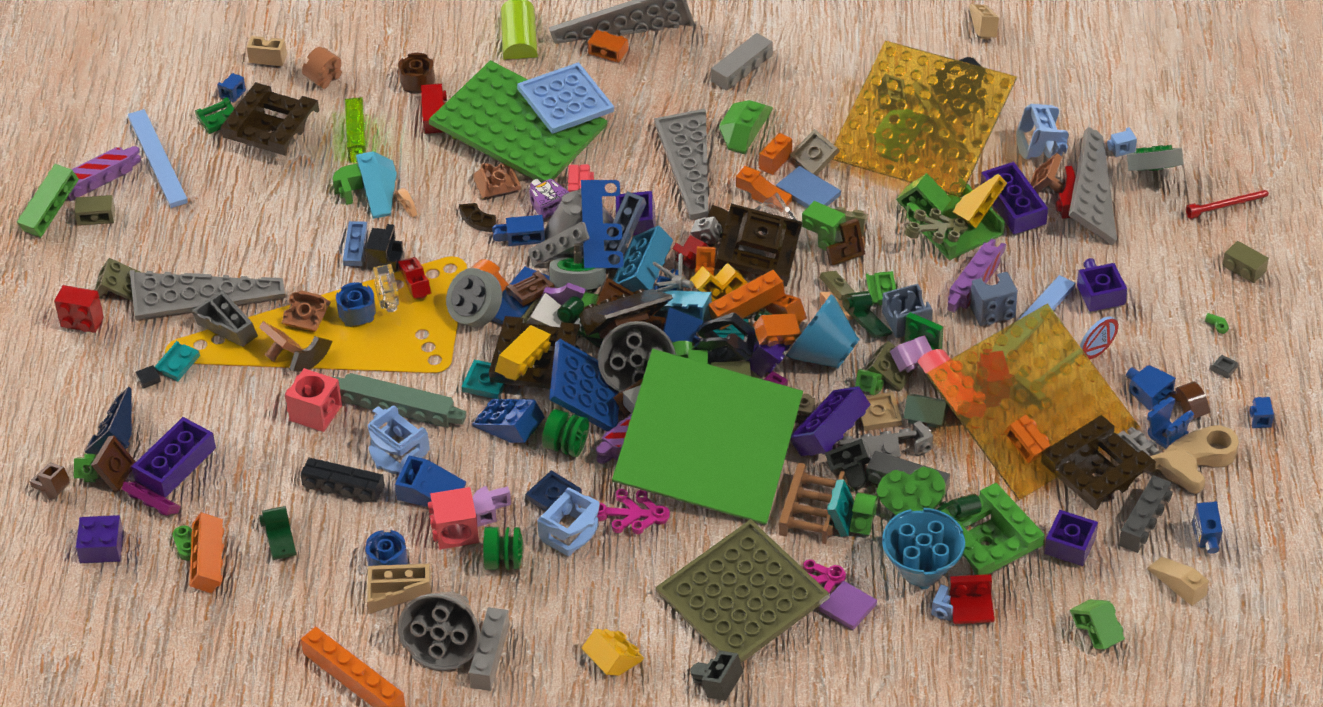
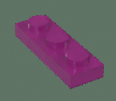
[122,481,181,516]

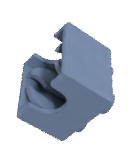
[970,272,1018,326]
[882,284,933,338]

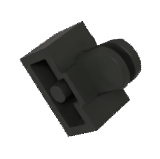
[825,438,871,489]
[690,650,744,701]

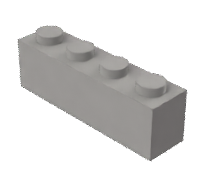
[711,33,773,90]
[469,607,510,691]

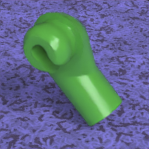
[1205,313,1229,334]

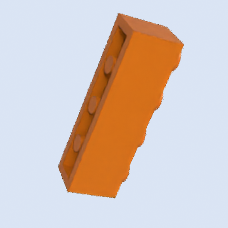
[708,270,785,330]
[189,512,224,593]

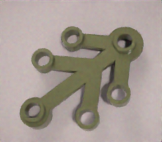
[904,208,968,244]

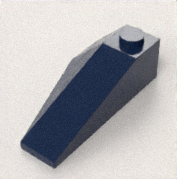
[85,386,132,455]

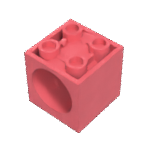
[285,368,342,432]
[428,487,479,550]

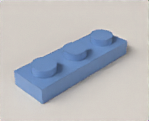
[343,221,368,266]

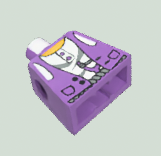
[529,179,570,219]

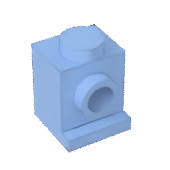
[1107,127,1137,157]

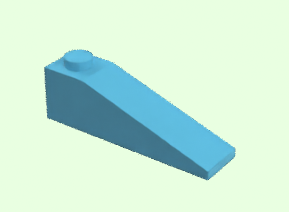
[356,151,397,219]

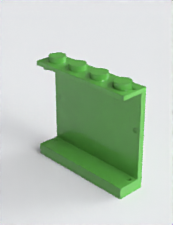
[906,179,1005,261]

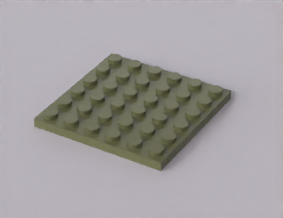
[656,519,830,663]

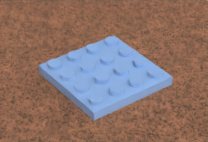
[517,62,614,134]

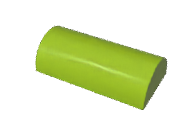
[501,0,538,60]

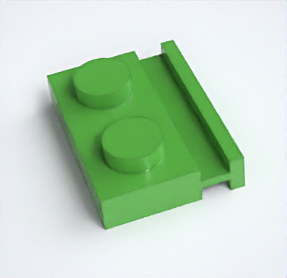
[866,271,896,306]

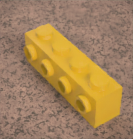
[495,325,551,381]

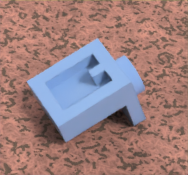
[931,584,953,621]

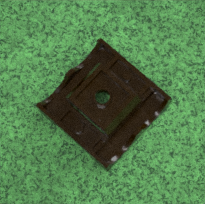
[221,82,319,156]
[714,203,802,287]
[489,316,581,389]
[1041,415,1156,510]

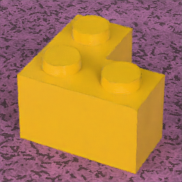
[690,263,748,302]

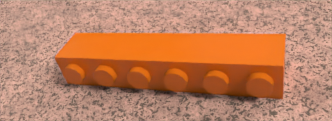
[301,626,405,707]

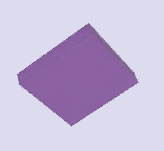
[819,581,877,630]

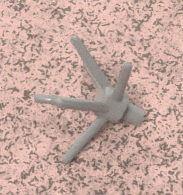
[653,253,693,292]

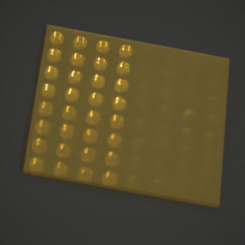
[832,40,1017,198]
[926,303,1140,501]

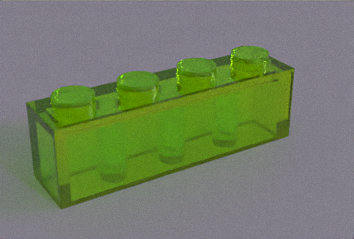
[345,97,367,163]

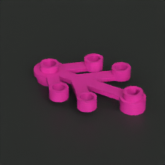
[597,489,670,534]
[804,559,846,594]

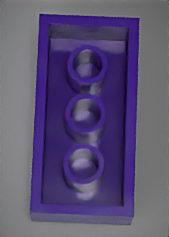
[980,162,1048,235]
[790,386,871,456]
[131,417,216,498]

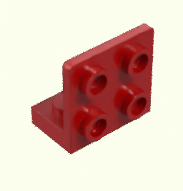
[949,574,995,624]

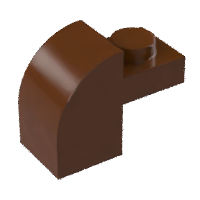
[1169,381,1211,419]
[29,462,70,499]

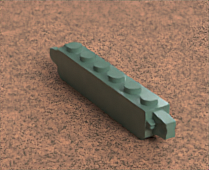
[333,373,467,428]

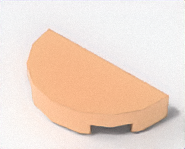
[395,188,417,217]

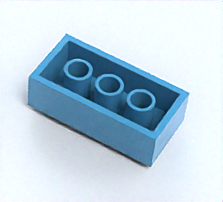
[613,225,673,292]

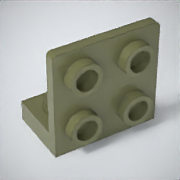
[94,258,142,301]
[864,341,914,391]

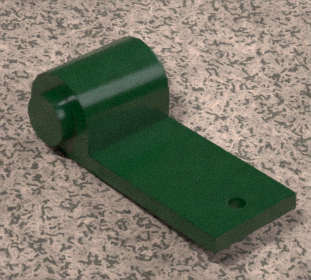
[842,291,892,338]
[557,296,603,348]
[935,494,982,519]
[259,506,297,560]

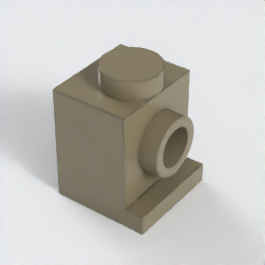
[795,393,816,424]

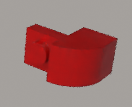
[672,235,710,269]

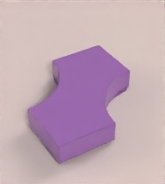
[540,282,586,305]

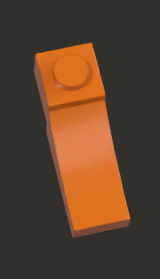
[736,166,792,211]

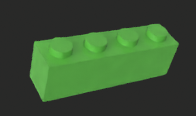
[17,164,79,238]

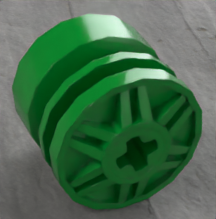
[542,409,589,457]
[483,527,524,570]

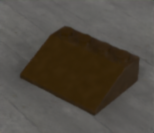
[579,289,673,336]

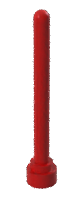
[1186,190,1269,219]

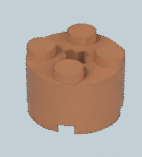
[302,47,342,89]

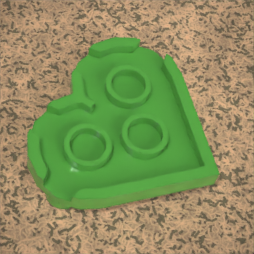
[877,467,946,515]

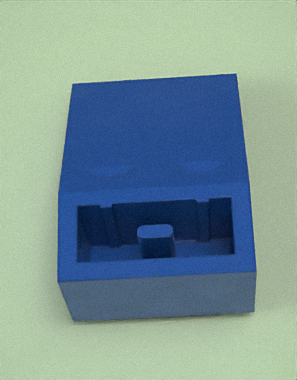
[472,399,545,443]
[395,455,466,507]

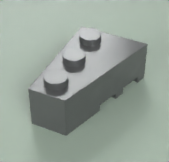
[192,290,258,347]

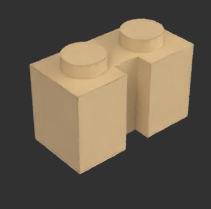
[247,36,287,66]

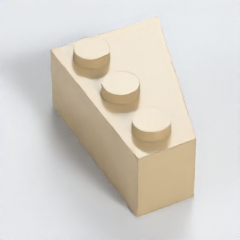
[367,564,431,614]

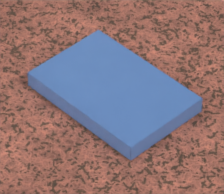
[776,166,841,208]

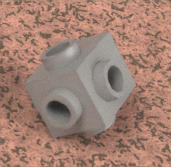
[690,216,723,244]

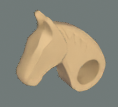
[1151,425,1239,494]

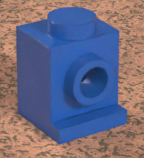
[217,73,246,103]
[1250,397,1274,428]

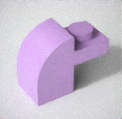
[473,486,511,527]

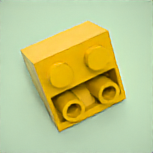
[582,629,644,676]

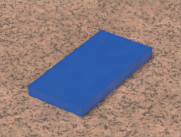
[492,266,550,325]

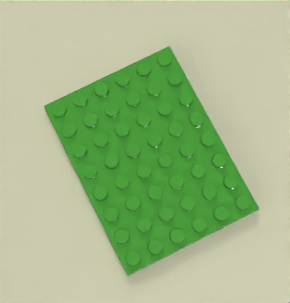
[429,60,607,183]

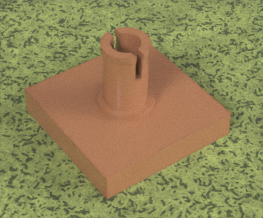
[1030,153,1064,193]
[259,321,304,362]

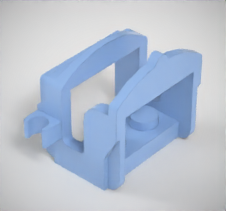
[1016,104,1069,159]
[368,406,430,475]
[537,488,600,556]

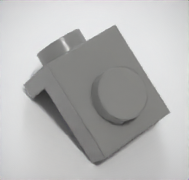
[913,421,933,456]

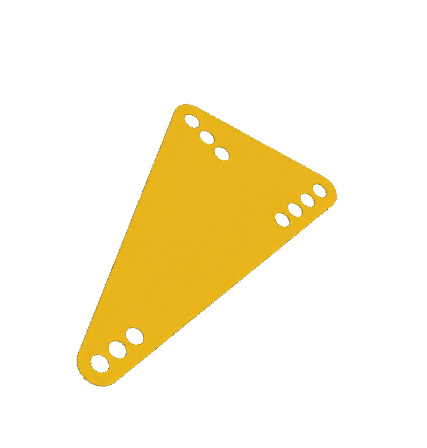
[165,256,467,373]

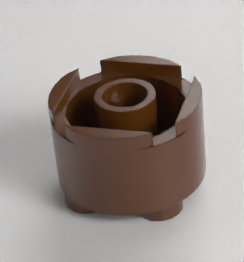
[398,52,435,92]

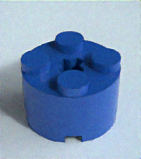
[336,282,376,327]
[365,530,408,566]

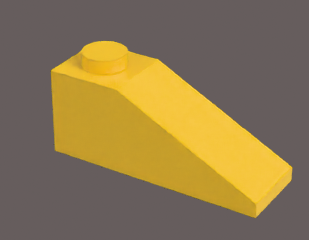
[953,174,1007,228]

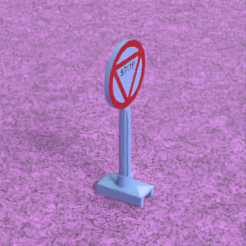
[1013,316,1119,411]

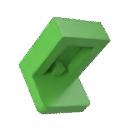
[855,369,883,395]

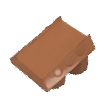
[474,163,521,199]
[281,290,331,332]

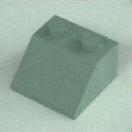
[903,394,949,428]

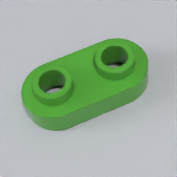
[173,526,192,561]

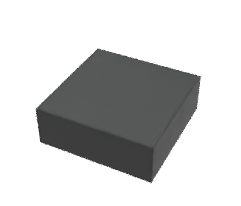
[1211,355,1238,379]

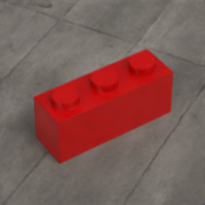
[421,83,447,134]

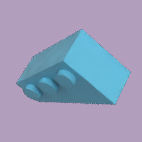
[653,290,712,332]

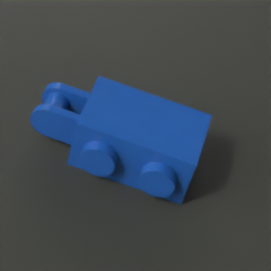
[492,215,545,246]

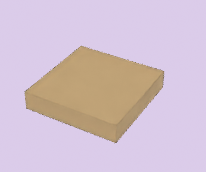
[860,392,902,431]

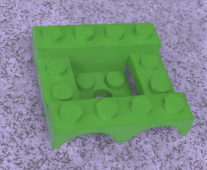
[941,482,1045,575]

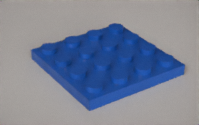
[549,339,619,432]

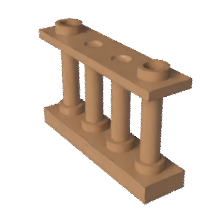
[779,463,847,544]

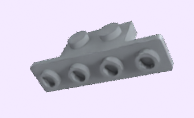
[528,222,589,266]
[837,428,917,458]

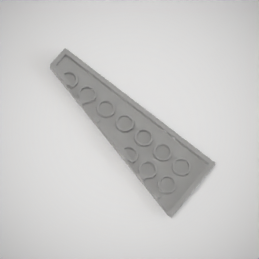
[549,0,695,44]
[654,109,708,220]
[1069,127,1117,245]
[130,270,286,320]

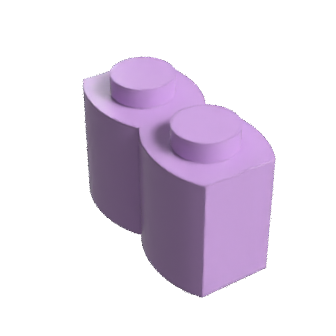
[890,336,932,373]

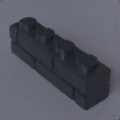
[301,457,385,502]

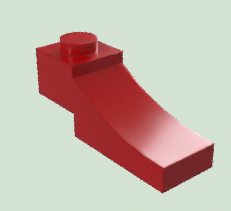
[1056,166,1076,219]
[398,257,432,299]

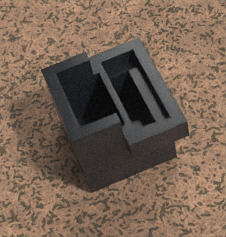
[365,224,404,272]

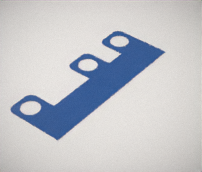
[581,180,624,268]

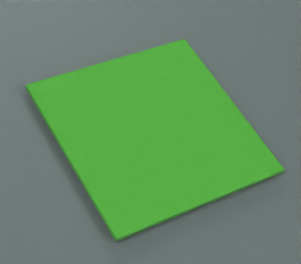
[612,349,803,525]

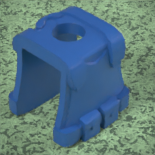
[1147,397,1194,449]

